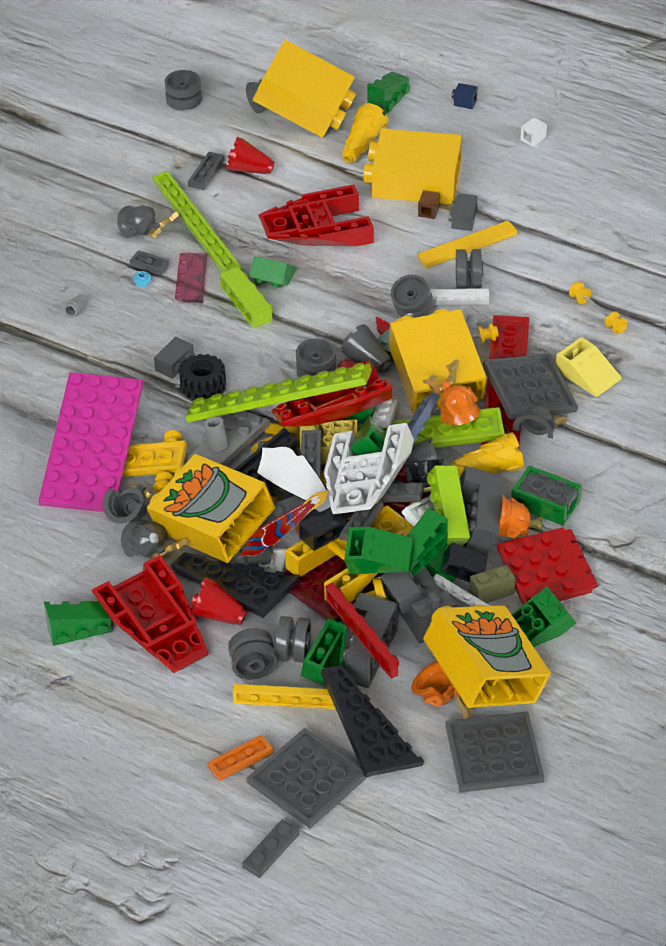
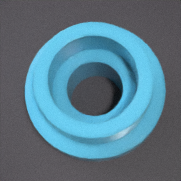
[133,271,151,287]

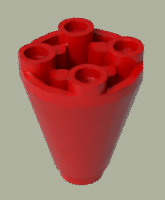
[226,137,275,174]
[190,577,248,626]

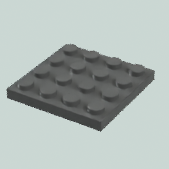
[482,354,578,419]
[445,711,544,793]
[247,728,367,829]

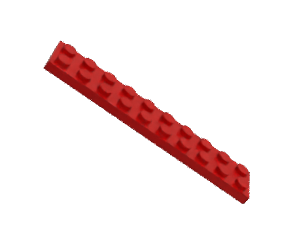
[481,315,530,449]

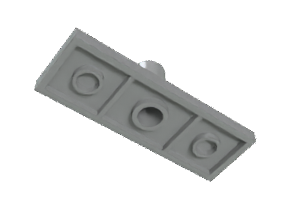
[171,411,270,476]

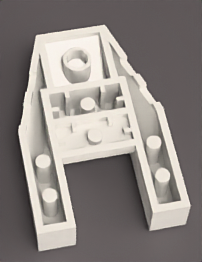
[324,423,414,514]

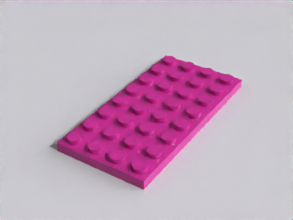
[38,372,144,512]

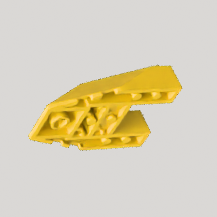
[285,506,414,602]

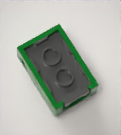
[511,466,581,526]

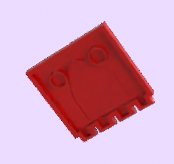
[497,527,598,605]

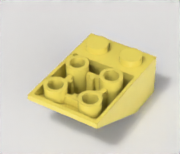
[556,337,622,397]
[300,420,357,465]

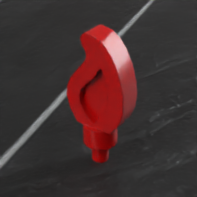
[375,317,390,335]

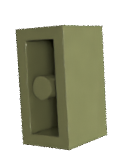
[470,565,515,603]

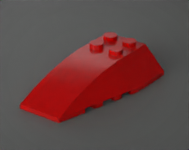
[92,555,209,673]

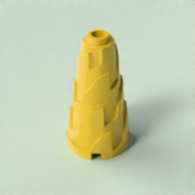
[342,103,389,163]
[450,432,524,478]

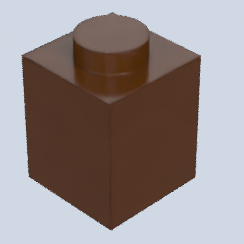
[418,190,440,219]

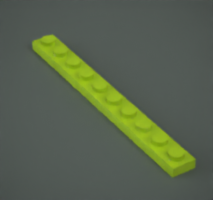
[152,171,243,272]

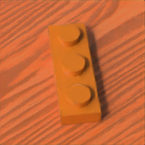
[207,735,273,781]

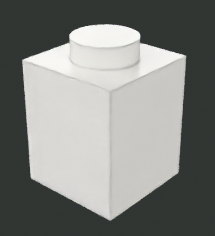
[521,118,547,147]

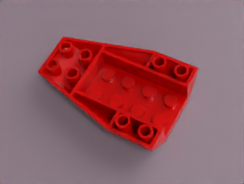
[271,361,392,427]

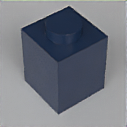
[452,83,478,109]

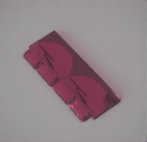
[175,252,207,303]

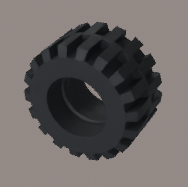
[179,354,226,400]

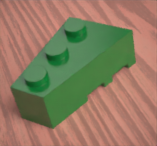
[367,72,410,116]
[407,508,448,577]
[44,601,112,646]
[300,618,347,687]

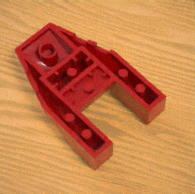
[259,184,374,246]

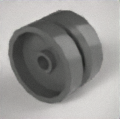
[164,70,202,110]
[455,249,483,288]
[390,274,434,318]
[296,338,336,378]
[276,616,311,663]
[228,628,277,680]

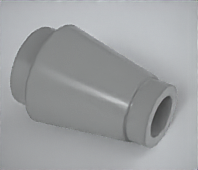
[64,294,87,317]

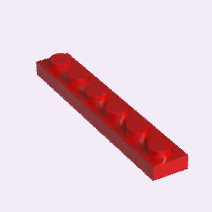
[325,582,399,679]

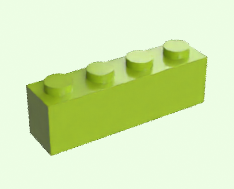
[220,267,273,328]
[427,466,470,546]

